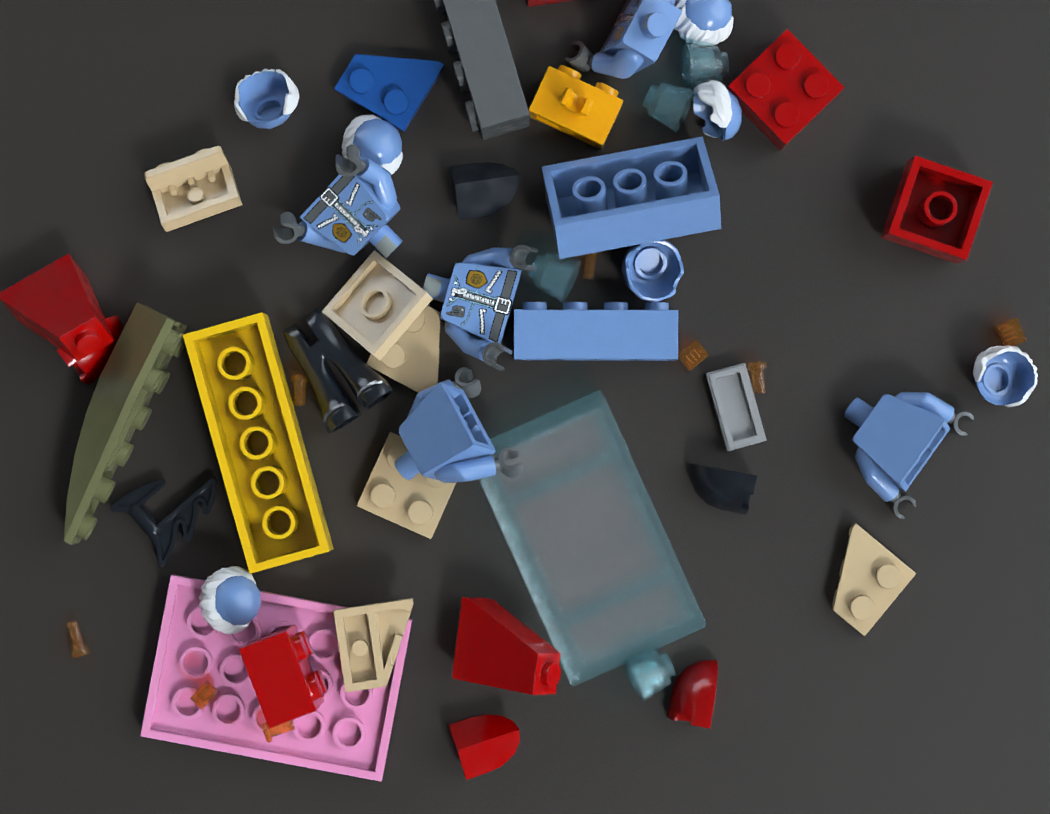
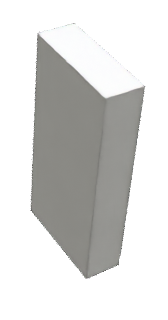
[705,362,767,451]

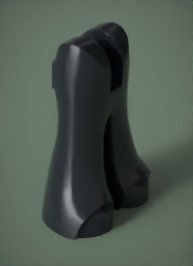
[283,308,394,434]

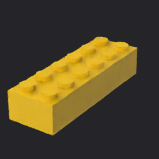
[183,312,334,574]

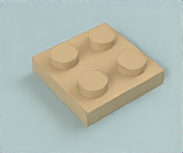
[322,250,433,361]
[357,432,457,539]

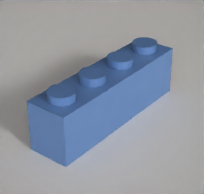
[514,302,678,361]

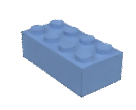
[542,136,721,259]

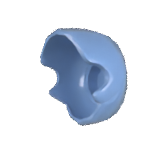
[621,239,684,302]

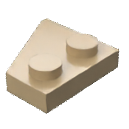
[366,305,441,393]
[831,523,917,636]
[333,598,414,693]

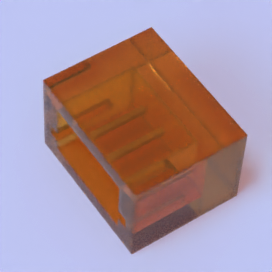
[995,317,1027,346]
[678,339,709,372]
[190,681,219,709]

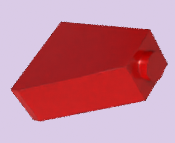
[0,253,114,361]
[452,597,561,695]

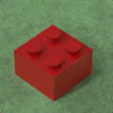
[727,29,845,151]
[881,155,993,264]
[239,624,327,729]

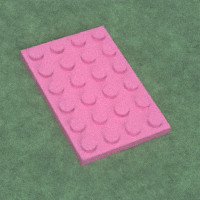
[140,574,413,782]

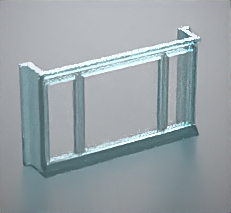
[479,390,706,687]

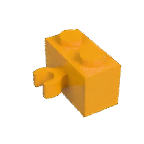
[528,65,624,150]

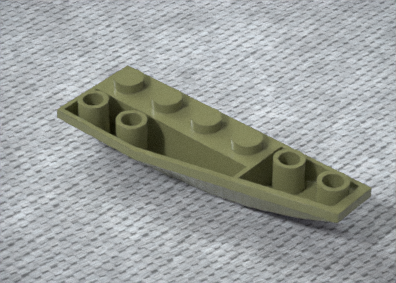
[64,302,187,545]

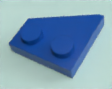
[334,54,445,133]

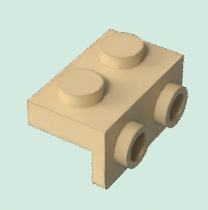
[144,146,243,232]

